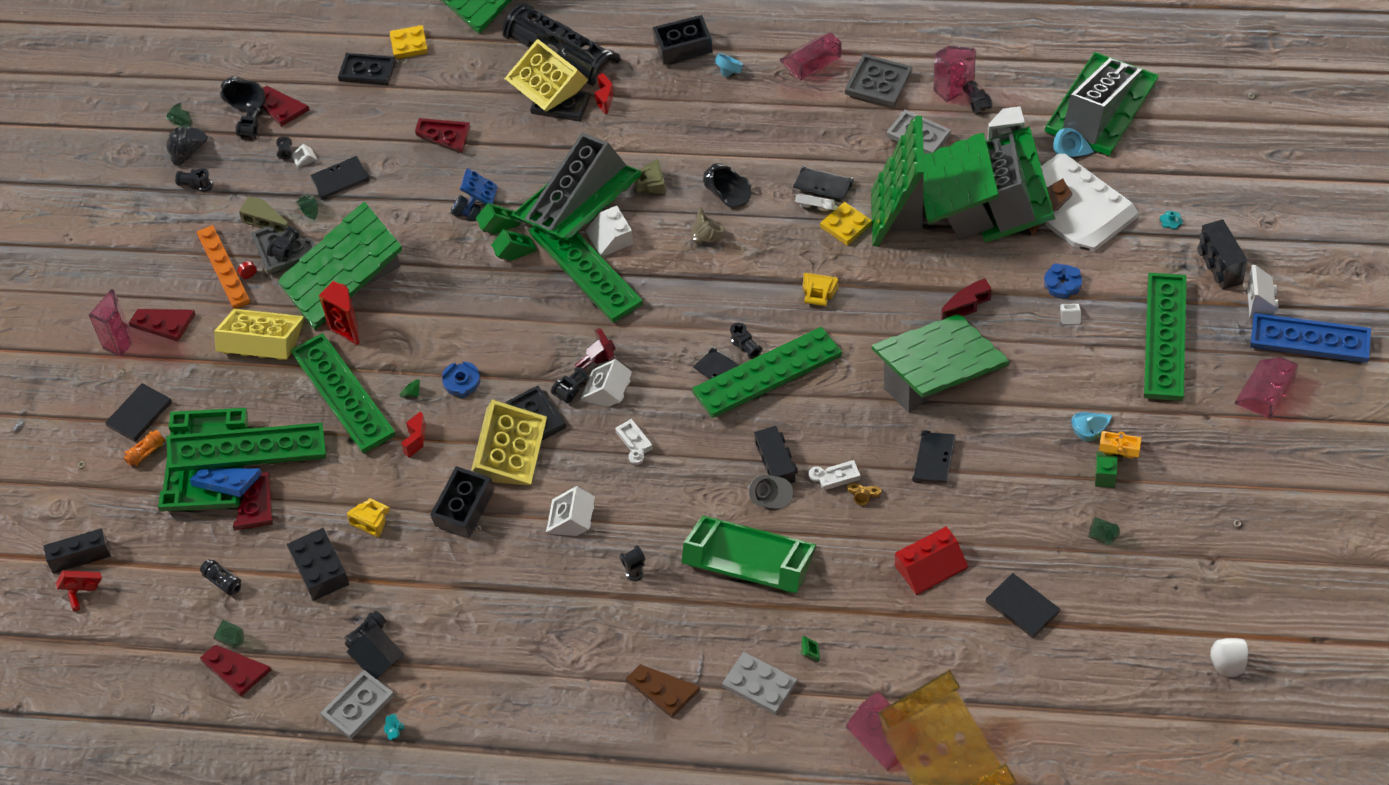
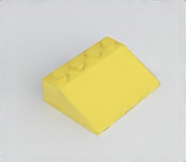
[505,39,588,111]
[214,309,304,360]
[471,400,547,486]

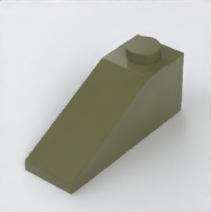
[239,196,289,233]

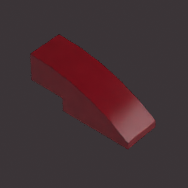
[941,278,992,320]

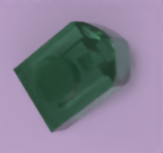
[166,103,193,127]
[295,194,318,220]
[1088,517,1120,545]
[213,620,244,648]

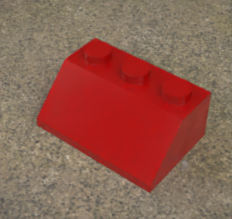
[319,280,360,345]
[895,526,968,595]

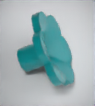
[1160,211,1183,230]
[384,714,404,740]

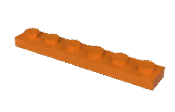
[196,225,250,309]

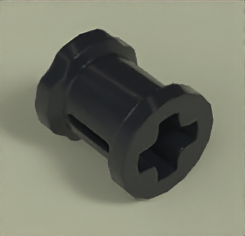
[276,136,293,160]

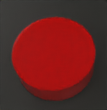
[238,261,257,279]

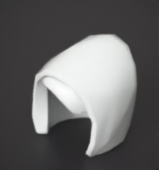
[1210,638,1248,677]

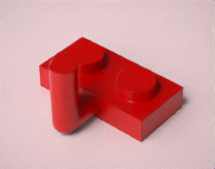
[56,571,102,612]

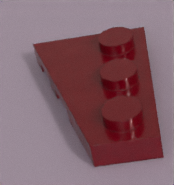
[262,85,310,127]
[415,118,471,153]
[128,309,196,342]
[232,472,273,531]
[200,645,272,697]

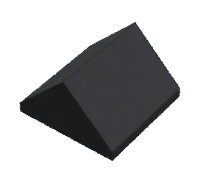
[346,625,405,679]

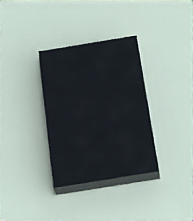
[338,53,396,86]
[530,91,590,122]
[105,383,172,442]
[505,385,567,441]
[986,573,1060,638]

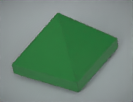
[400,379,420,397]
[801,636,820,662]

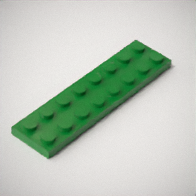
[529,227,643,323]
[1144,272,1187,401]
[692,327,842,419]
[290,333,396,454]
[166,422,326,472]

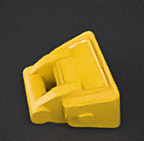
[802,273,838,306]
[347,498,390,537]

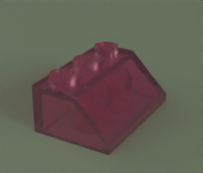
[780,32,842,80]
[934,46,976,103]
[88,289,132,357]
[1235,357,1298,419]
[846,691,920,771]

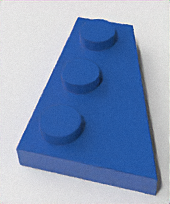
[190,468,261,497]

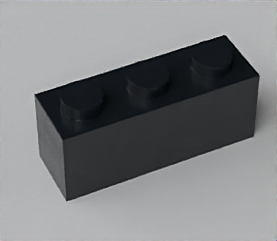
[754,426,798,484]
[43,528,111,574]

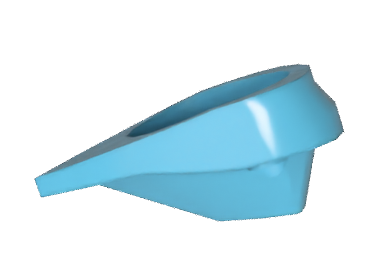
[715,52,743,77]
[1053,128,1093,157]
[1071,412,1112,442]

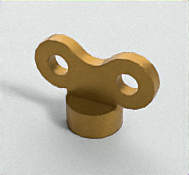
[847,482,881,506]

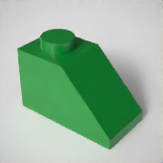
[476,203,521,234]
[491,229,537,261]
[1095,452,1117,488]

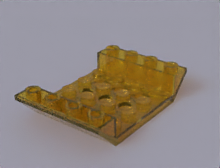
[878,669,1017,785]

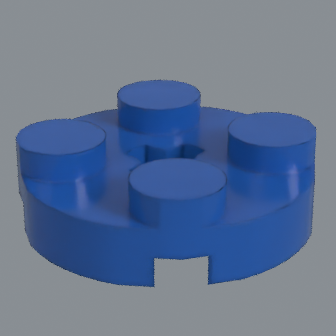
[1044,263,1082,298]
[442,361,481,398]

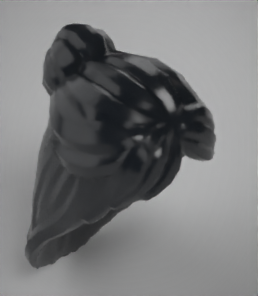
[220,76,266,111]
[166,126,208,165]
[703,163,752,207]

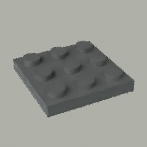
[845,54,912,107]

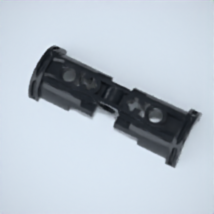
[502,3,621,86]

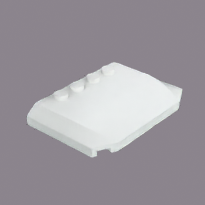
[1041,154,1139,252]

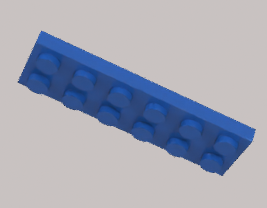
[1250,313,1371,363]

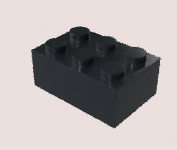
[653,15,713,65]
[1197,219,1248,290]
[430,466,495,538]
[287,528,350,601]

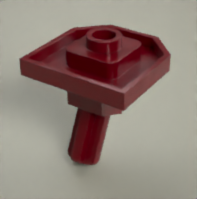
[575,328,616,370]

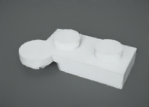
[795,194,838,211]
[615,419,653,465]
[809,460,860,491]

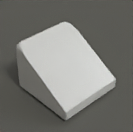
[292,144,317,167]
[1060,304,1081,324]

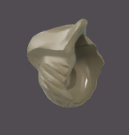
[692,207,724,244]

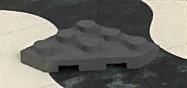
[251,227,316,275]

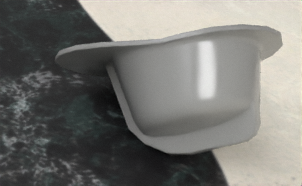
[748,475,793,509]

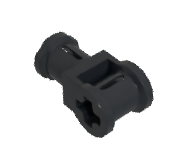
[962,80,993,114]
[236,105,262,138]
[175,168,213,192]
[267,226,300,262]
[730,322,763,359]
[551,367,589,404]
[619,545,646,581]

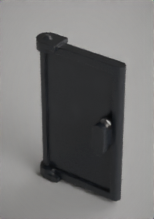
[310,156,370,200]
[793,166,854,200]
[693,347,739,379]
[912,430,956,483]

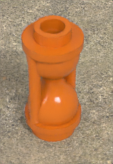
[123,430,165,467]

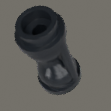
[200,559,241,596]
[344,610,386,649]

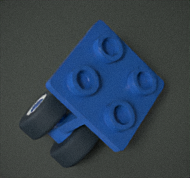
[450,168,498,222]

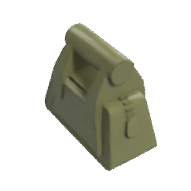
[634,159,667,194]

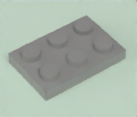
[887,110,951,154]
[722,652,797,715]
[320,670,394,739]

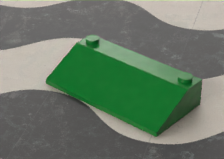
[681,515,816,593]

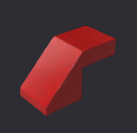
[595,73,614,114]
[401,411,426,458]

